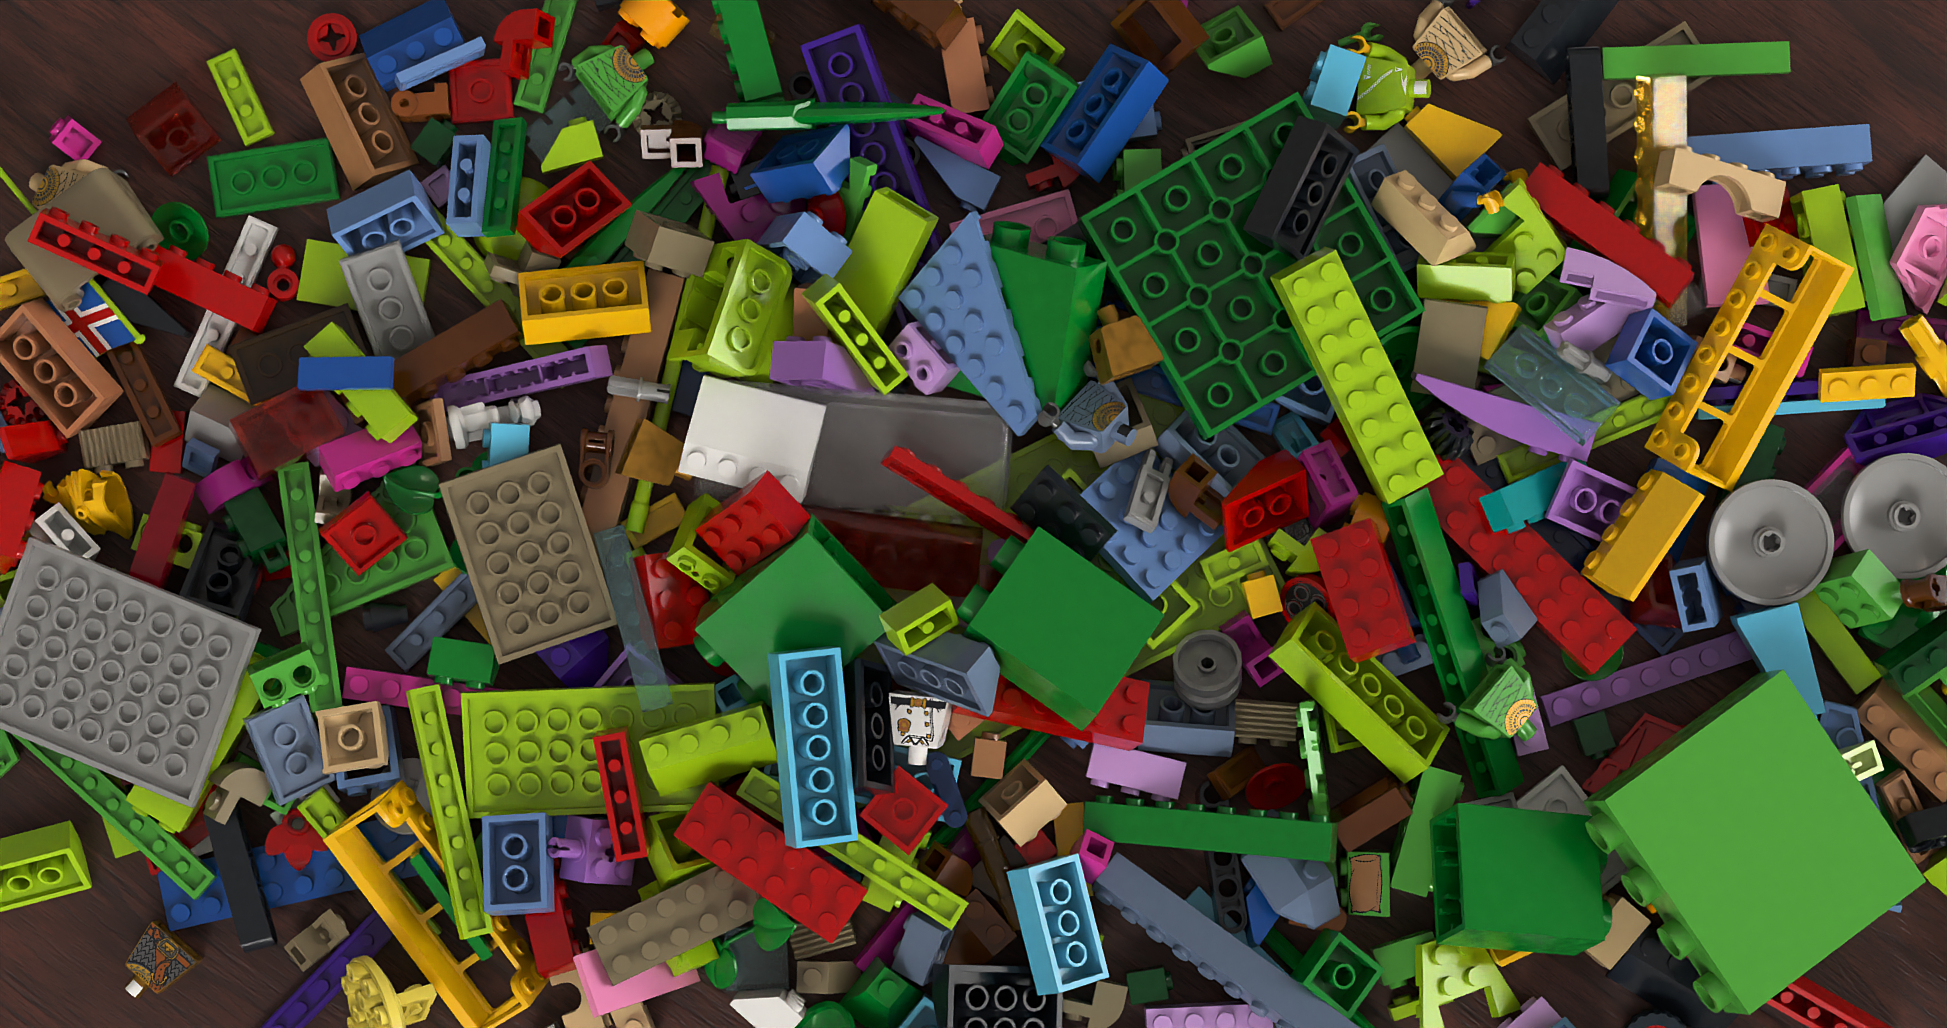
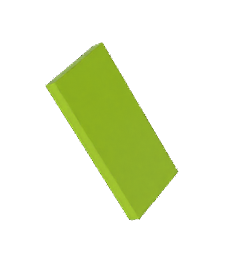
[296,239,431,311]

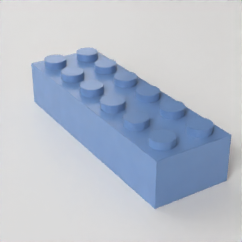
[1669,124,1872,184]

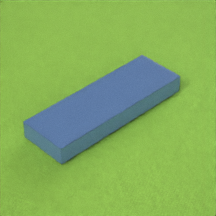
[395,36,486,91]

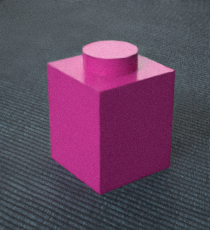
[1069,829,1115,885]

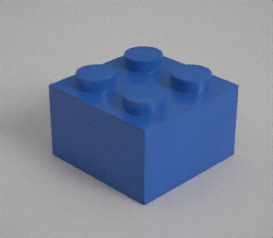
[1605,308,1698,400]

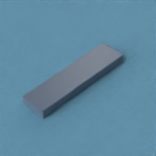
[385,572,477,672]

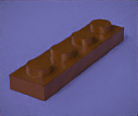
[106,341,183,448]

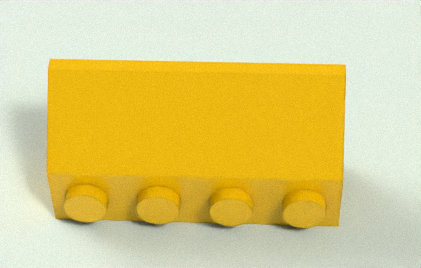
[518,260,651,345]
[1581,469,1705,602]

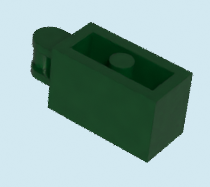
[222,487,290,574]

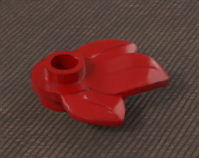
[265,808,328,871]

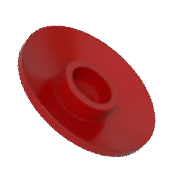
[807,191,846,237]
[1245,763,1306,810]

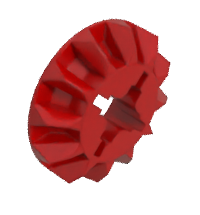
[307,13,358,62]
[0,378,45,425]

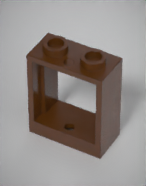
[1110,0,1210,76]
[1329,771,1414,853]

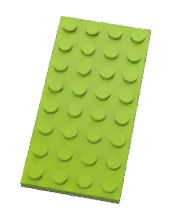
[461,682,720,819]

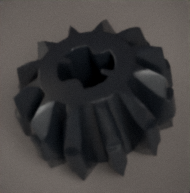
[1421,407,1474,461]

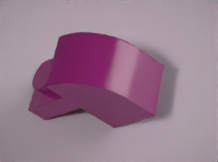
[195,452,274,514]
[1219,610,1284,687]

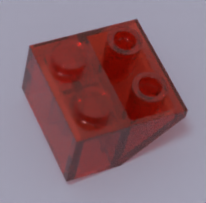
[1629,553,1682,629]

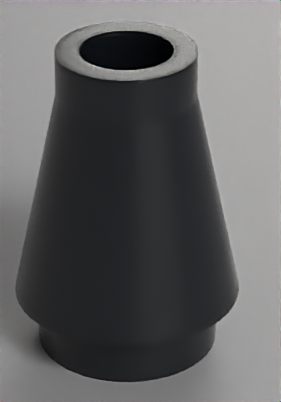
[362,602,409,633]

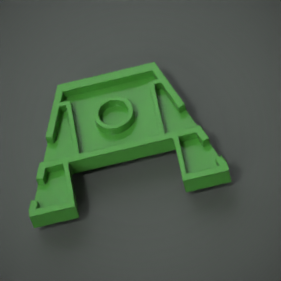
[798,131,877,247]

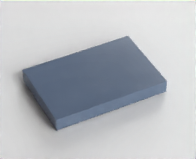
[243,694,337,806]

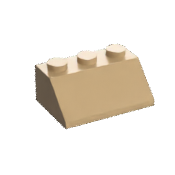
[1371,170,1477,267]

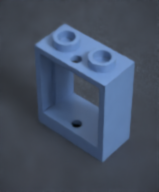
[336,705,405,797]

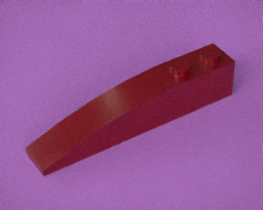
[129,472,197,590]

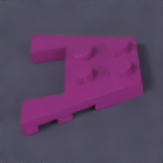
[690,173,806,244]

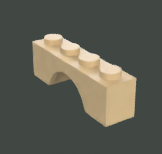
[1653,145,1786,223]

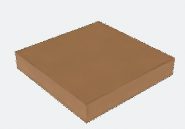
[411,398,452,468]

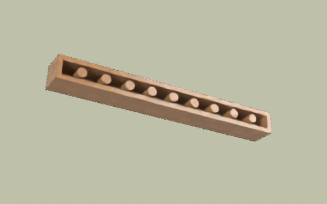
[579,269,686,578]

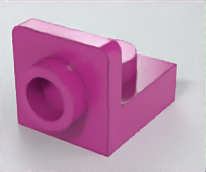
[49,115,102,160]

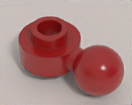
[267,244,299,302]

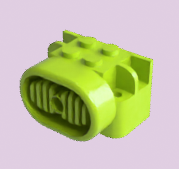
[666,239,797,388]

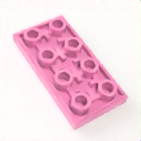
[1692,184,1770,308]
[573,949,701,1018]

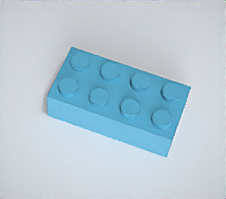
[1007,853,1109,995]

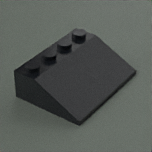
[932,964,1063,1028]

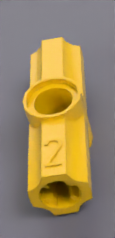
[1898,313,1947,398]

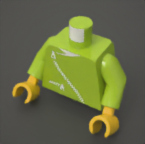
[1343,35,1431,133]

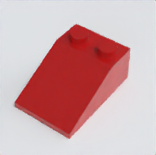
[1221,449,1309,552]

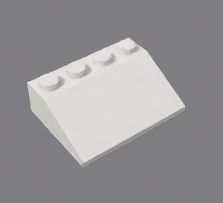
[678,375,827,503]

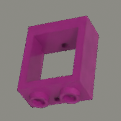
[1297,439,1359,531]

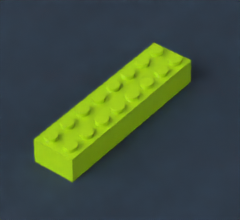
[1270,247,1444,504]

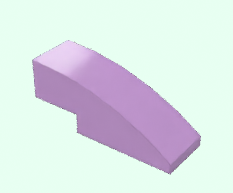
[1559,247,1657,310]

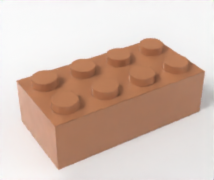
[0,298,124,438]

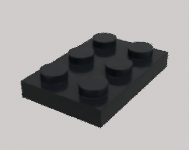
[1010,465,1118,562]

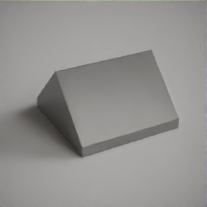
[184,384,267,462]

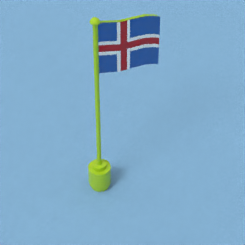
[0,167,145,358]

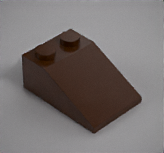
[942,887,1018,965]

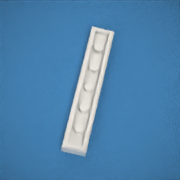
[173,215,279,397]

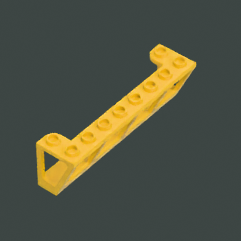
[1644,223,1855,492]
[323,780,550,1028]

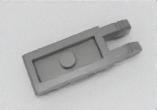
[1123,448,1173,533]

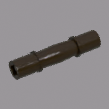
[965,806,1021,932]

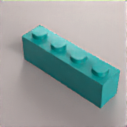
[1479,459,1588,534]

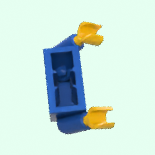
[1437,153,1528,222]

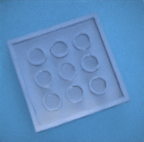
[1080,450,1224,604]

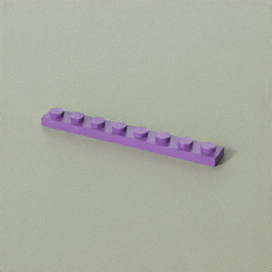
[1539,631,1753,726]

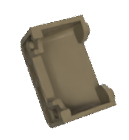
[5,168,165,312]

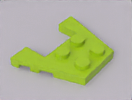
[1471,178,1568,294]
[1415,938,1521,1028]

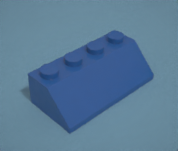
[1040,43,1169,183]

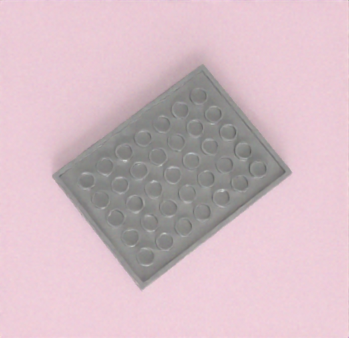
[0,537,261,808]

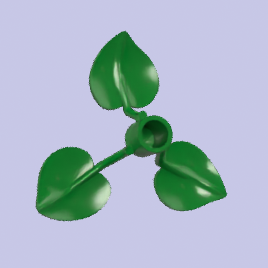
[383,451,487,575]
[704,898,797,990]

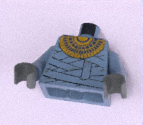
[1037,358,1137,453]

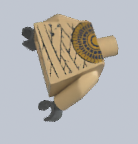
[1411,0,1507,81]
[29,159,129,210]

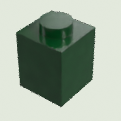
[410,118,458,169]
[1569,710,1616,760]
[1125,965,1173,1005]

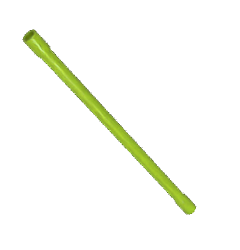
[625,165,729,534]

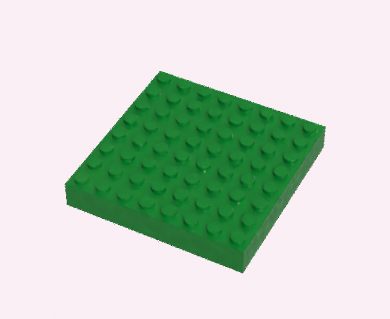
[1076,92,1426,440]

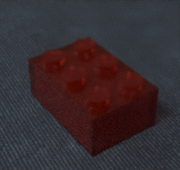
[228,386,345,481]

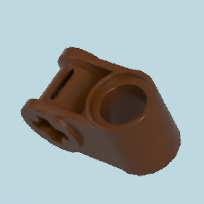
[578,427,615,489]
[1900,573,1947,612]

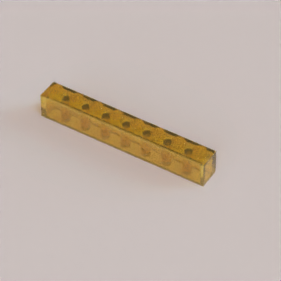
[1634,73,1687,327]

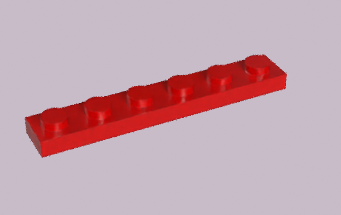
[880,445,1034,544]

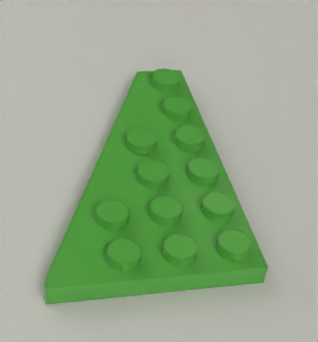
[270,462,455,637]
[1296,698,1339,887]

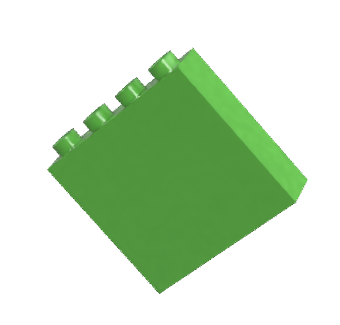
[1583,669,1926,1015]

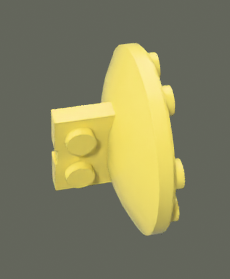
[341,955,437,1028]

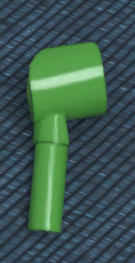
[1338,22,1384,47]

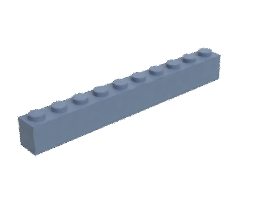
[1092,852,1360,1028]

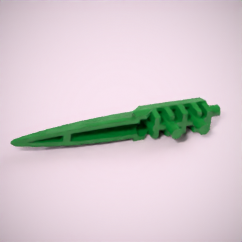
[712,98,947,131]
[563,167,687,268]

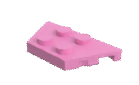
[1889,204,1947,314]

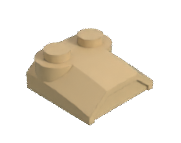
[315,701,389,774]

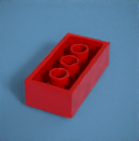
[1310,518,1416,663]

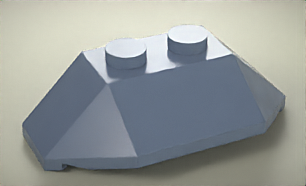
[1241,809,1341,930]

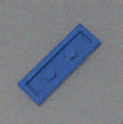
[298,356,394,391]

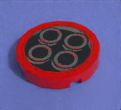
[1280,574,1337,623]

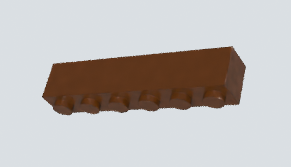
[340,299,524,429]

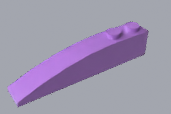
[430,345,613,413]
[1411,371,1598,463]

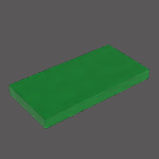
[207,137,341,219]

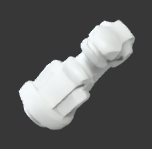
[446,396,541,449]

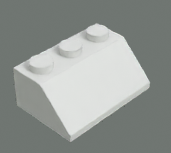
[730,988,807,1028]

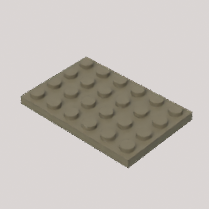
[438,443,619,664]

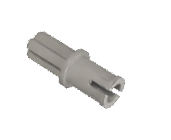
[1556,341,1612,384]
[607,375,671,404]

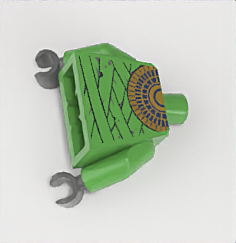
[557,45,655,142]
[1437,645,1537,741]

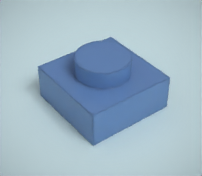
[182,437,220,477]

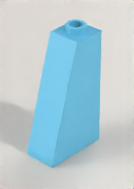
[1730,601,1826,719]

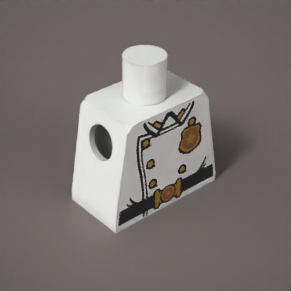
[889,690,952,765]

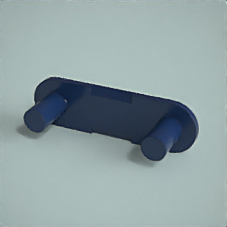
[925,751,968,828]

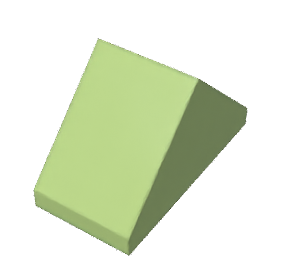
[1838,740,1884,781]

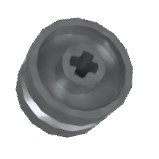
[1173,630,1242,711]

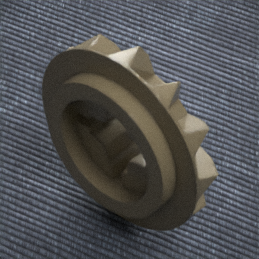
[633,91,682,135]

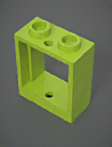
[666,492,736,595]

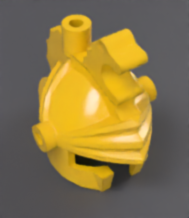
[43,469,134,540]

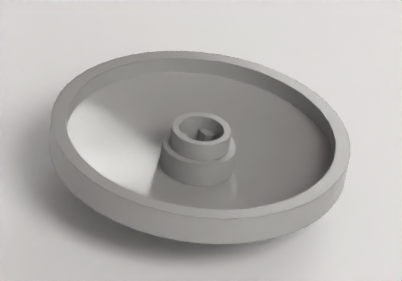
[1841,453,1947,579]
[1706,479,1834,606]

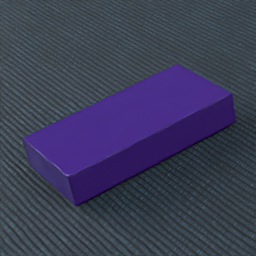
[1458,562,1481,611]

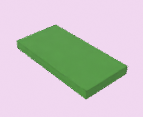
[1845,194,1907,321]

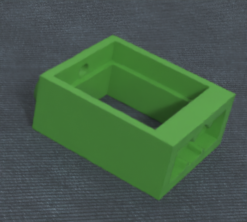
[1901,666,1947,747]

